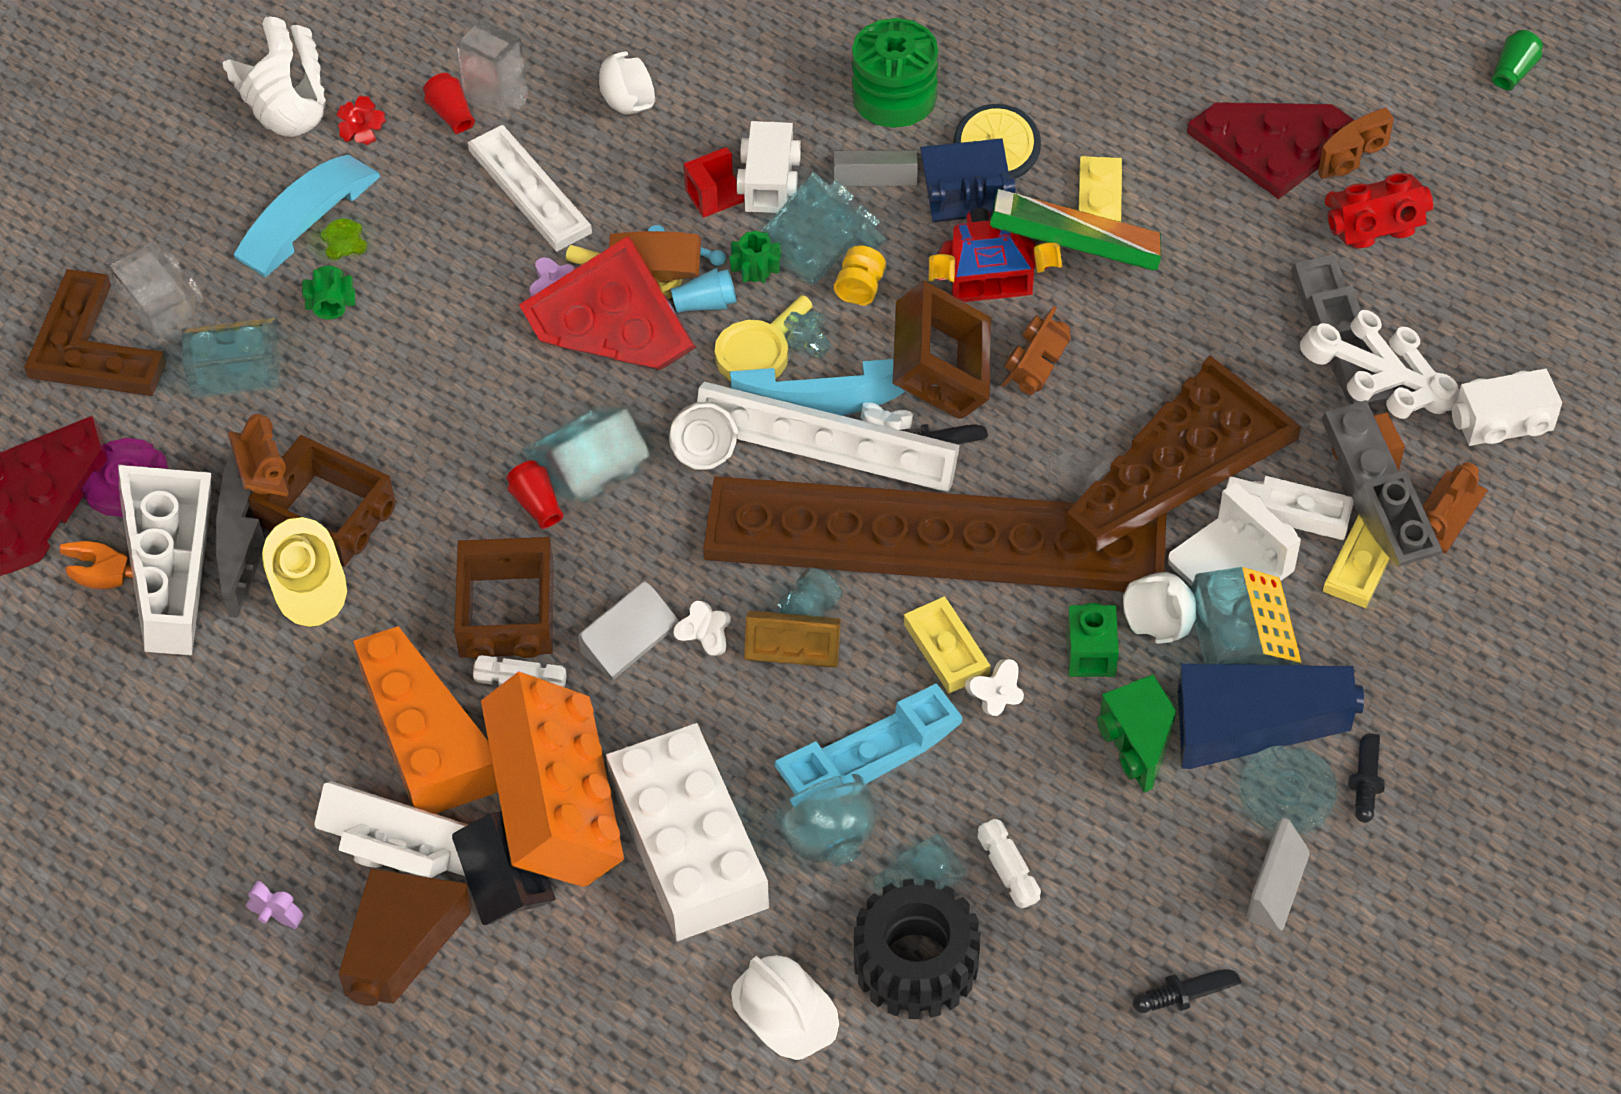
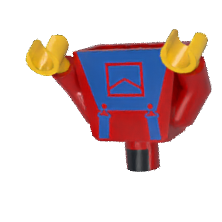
[928,208,1062,302]

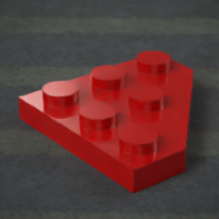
[519,236,696,370]

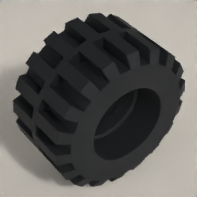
[854,878,981,1019]

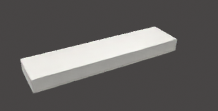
[468,125,592,252]

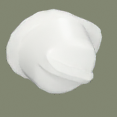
[731,955,839,1060]

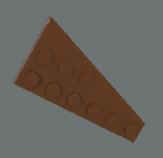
[1066,355,1301,551]

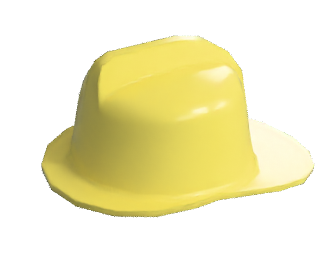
[262,517,347,627]

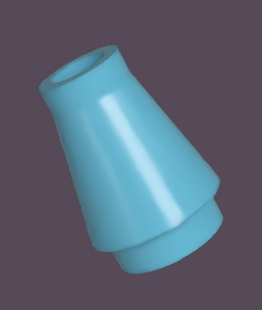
[671,268,737,313]

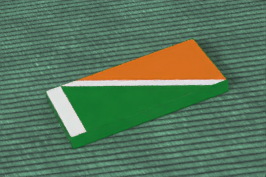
[990,189,1162,271]

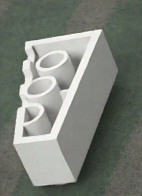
[118,465,211,655]

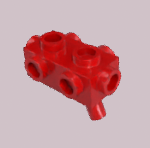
[1325,173,1433,248]

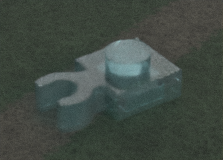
[873,834,966,892]

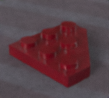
[1187,102,1354,199]
[0,416,108,576]

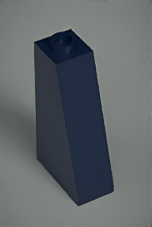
[1177,664,1364,769]

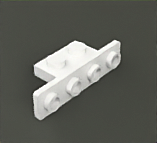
[314,781,468,878]

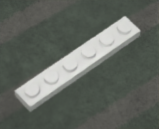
[697,382,960,492]

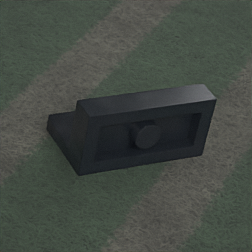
[452,811,556,925]

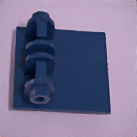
[920,138,1016,222]

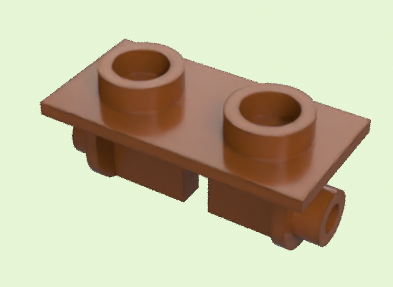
[1000,306,1071,395]
[228,414,289,497]
[1422,462,1488,554]

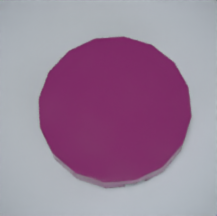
[81,438,169,517]

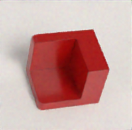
[683,147,745,218]

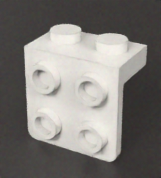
[1168,482,1301,617]

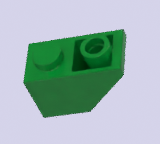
[1097,674,1176,793]

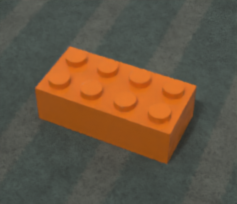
[481,671,624,887]

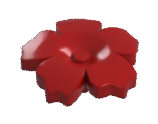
[337,96,387,145]

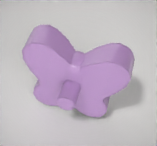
[530,257,574,297]
[246,881,304,929]

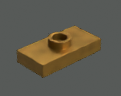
[744,610,841,668]

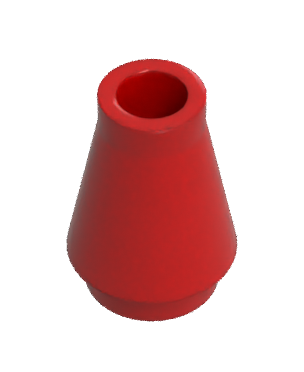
[423,73,475,134]
[506,460,564,529]

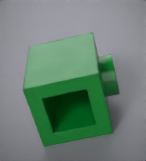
[1066,603,1119,677]

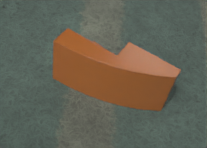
[1318,107,1394,179]
[609,231,701,282]

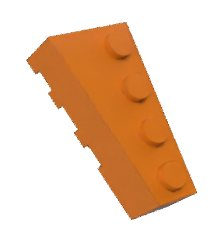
[353,626,498,814]

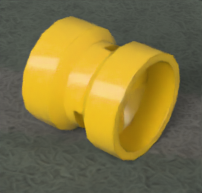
[834,245,886,306]

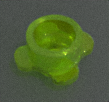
[321,218,367,260]

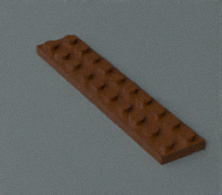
[703,476,1167,592]

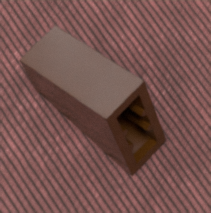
[338,869,472,1006]

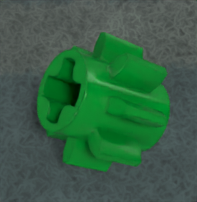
[729,231,781,283]
[302,266,355,320]

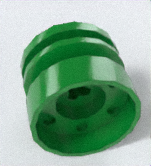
[852,18,939,128]

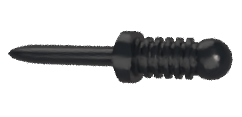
[913,424,988,444]
[1348,733,1385,823]
[1133,969,1242,1013]

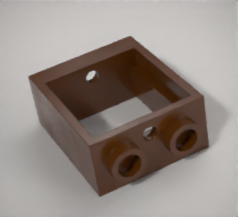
[892,280,991,419]
[248,435,396,567]
[454,537,554,660]

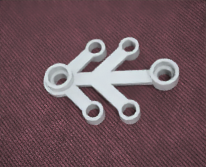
[1300,310,1460,419]

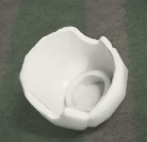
[599,51,655,115]
[669,402,738,470]
[1123,572,1196,644]

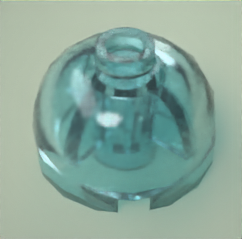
[775,774,876,866]

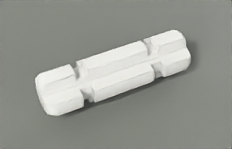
[473,655,566,687]
[978,819,1041,909]

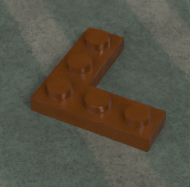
[24,269,166,396]

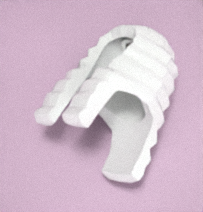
[223,17,326,137]

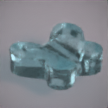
[784,311,831,358]

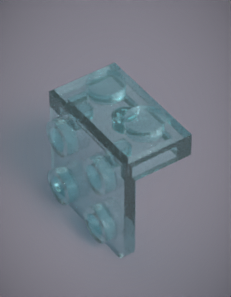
[761,172,887,284]

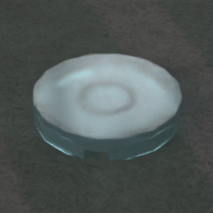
[1239,745,1337,834]

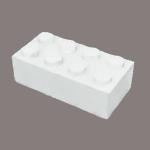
[606,723,769,941]

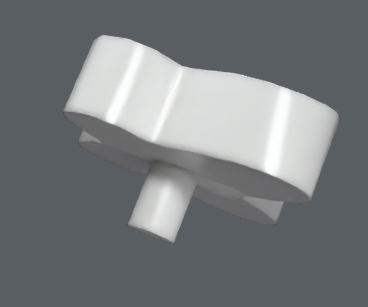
[861,402,913,430]
[674,601,731,656]
[965,659,1024,716]

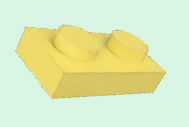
[1078,156,1122,222]
[904,596,991,694]

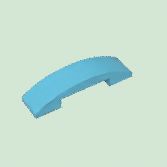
[234,155,380,278]
[730,359,906,416]
[775,683,963,802]

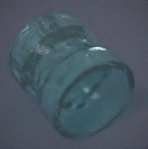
[778,567,842,617]

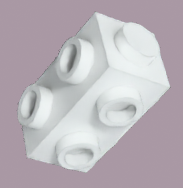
[737,121,801,213]
[1452,368,1562,446]

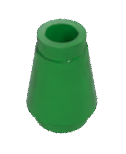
[1492,30,1543,91]

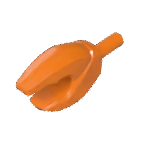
[59,541,133,590]

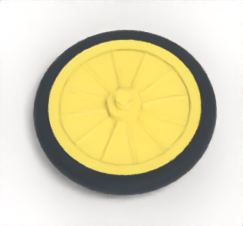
[954,104,1041,179]

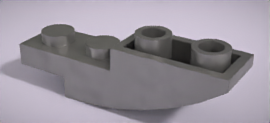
[1321,400,1442,567]

